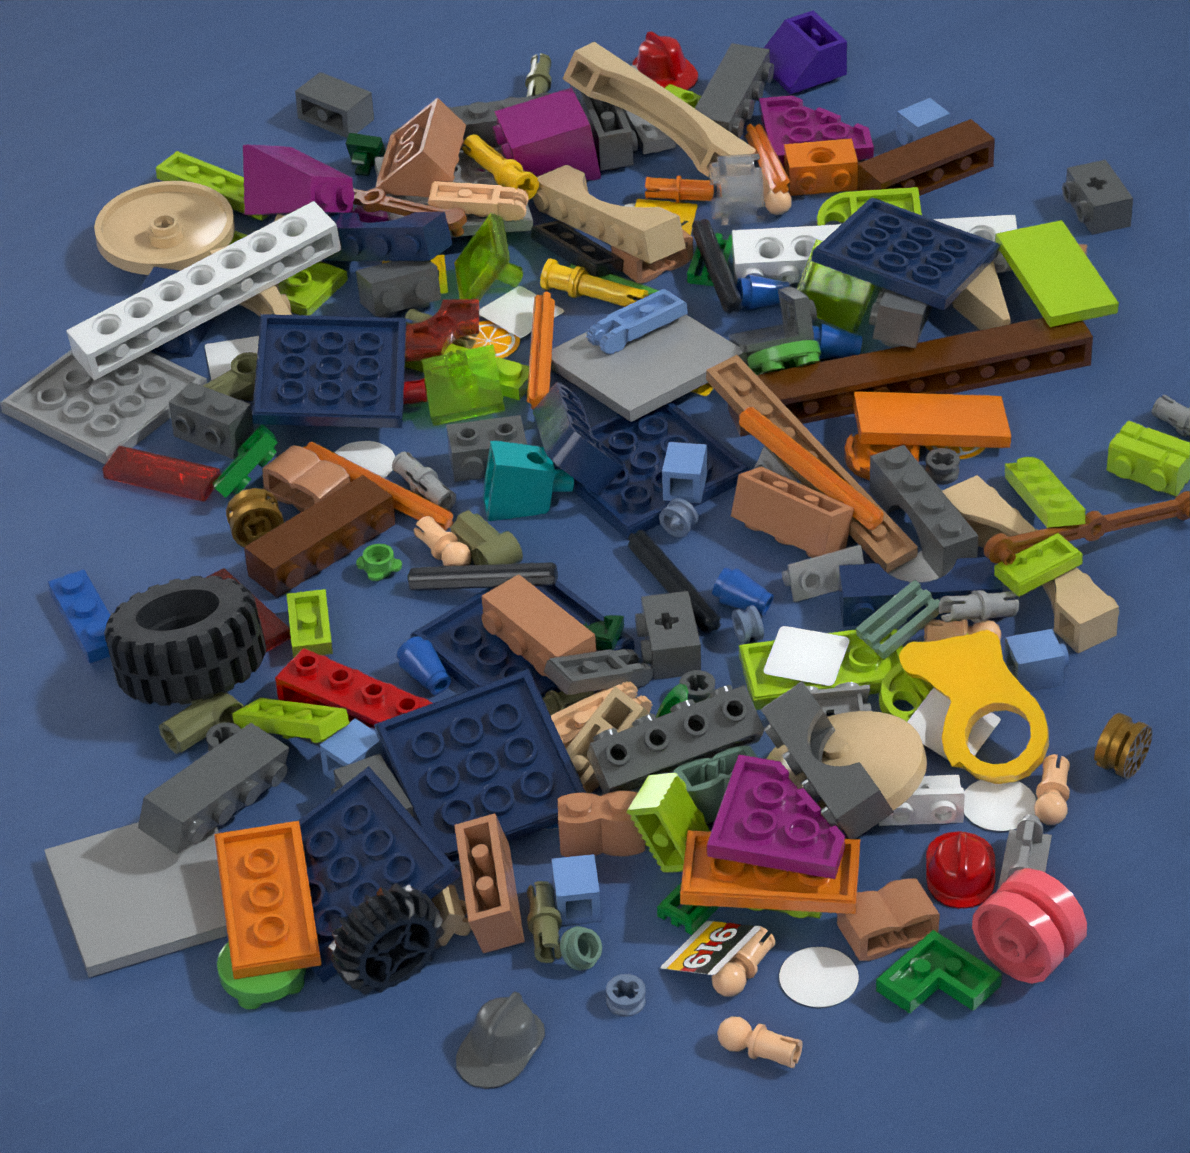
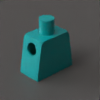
[482,441,574,521]

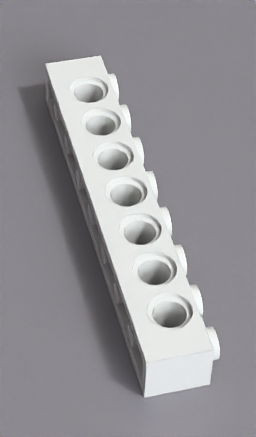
[66,201,341,381]
[732,215,1017,284]

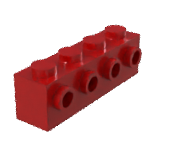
[275,648,432,732]

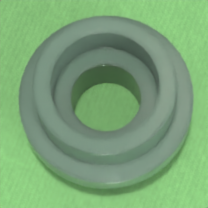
[560,926,602,971]

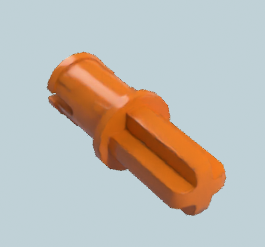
[645,176,714,203]

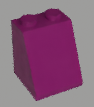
[492,87,601,180]
[243,144,354,216]

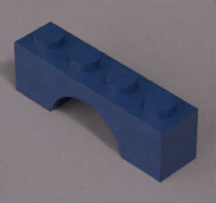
[321,212,452,261]
[838,557,1003,627]

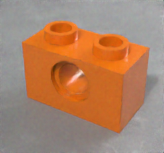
[784,138,858,196]

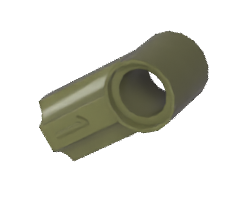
[203,352,257,401]
[451,510,523,565]
[159,692,244,754]

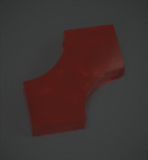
[405,299,480,361]

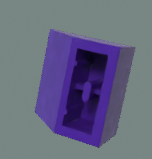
[764,10,847,94]

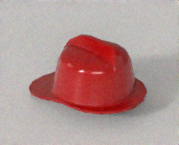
[632,31,698,90]
[926,831,995,909]

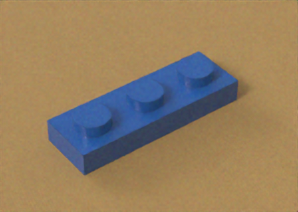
[48,569,110,664]

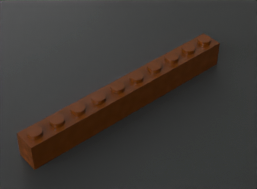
[728,318,1093,437]

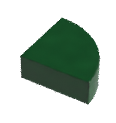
[583,615,624,651]

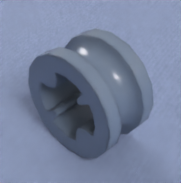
[659,498,698,537]
[732,605,764,645]
[606,974,646,1017]

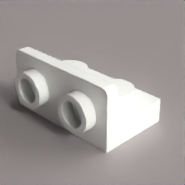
[879,775,965,826]

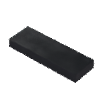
[531,220,624,277]

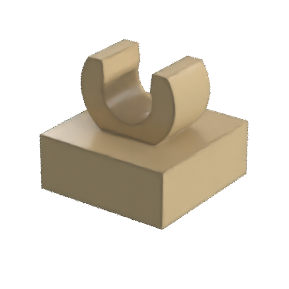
[431,885,472,946]

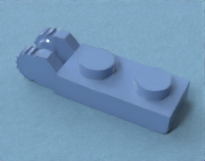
[586,289,688,355]

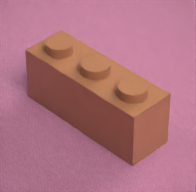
[731,466,854,558]
[481,574,596,678]
[454,813,525,954]

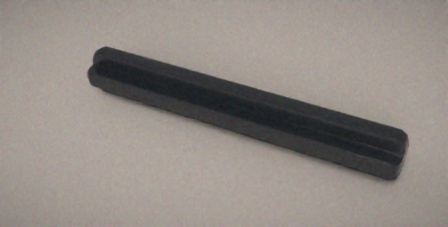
[692,219,742,314]
[628,530,721,633]
[407,562,558,590]

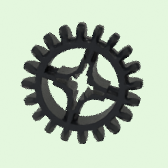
[328,883,445,995]

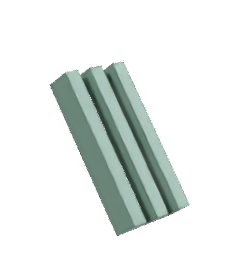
[856,580,940,660]

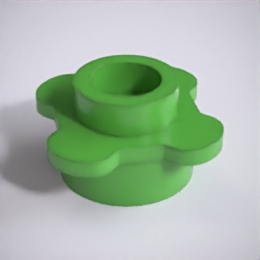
[356,544,402,581]

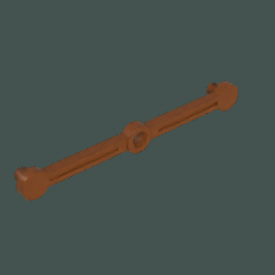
[353,188,467,237]
[984,491,1190,565]

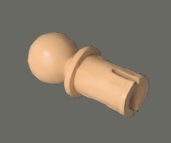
[757,169,792,215]
[414,516,472,566]
[924,619,1002,642]
[1034,754,1070,825]
[711,926,775,997]
[717,1016,802,1068]

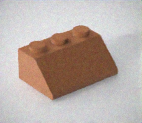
[375,98,466,197]

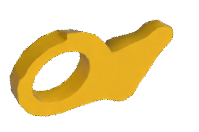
[899,630,1049,784]

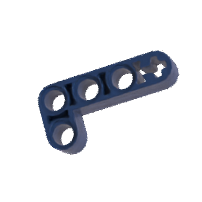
[533,382,625,495]

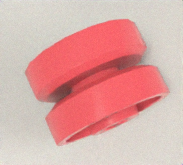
[972,868,1087,984]

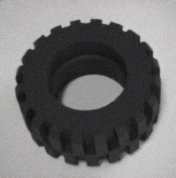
[104,575,266,706]

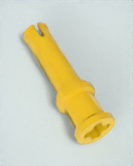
[462,134,539,200]
[540,258,648,307]

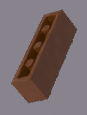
[857,119,995,196]
[244,475,395,598]

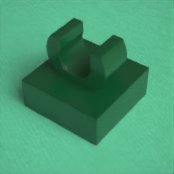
[345,132,386,176]

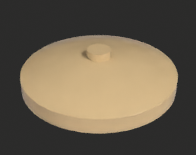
[94,181,235,275]
[766,711,927,830]

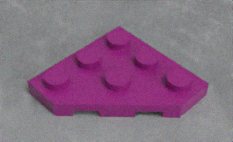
[759,95,874,167]
[707,755,845,879]

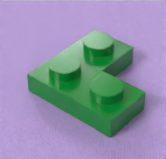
[213,424,277,498]
[876,930,1002,1013]

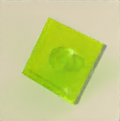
[454,213,523,311]
[797,239,876,333]
[422,344,506,426]

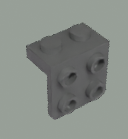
[728,286,817,356]

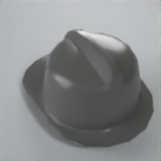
[456,992,545,1089]

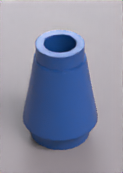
[736,274,790,310]
[813,323,862,359]
[712,567,774,616]
[397,636,451,695]

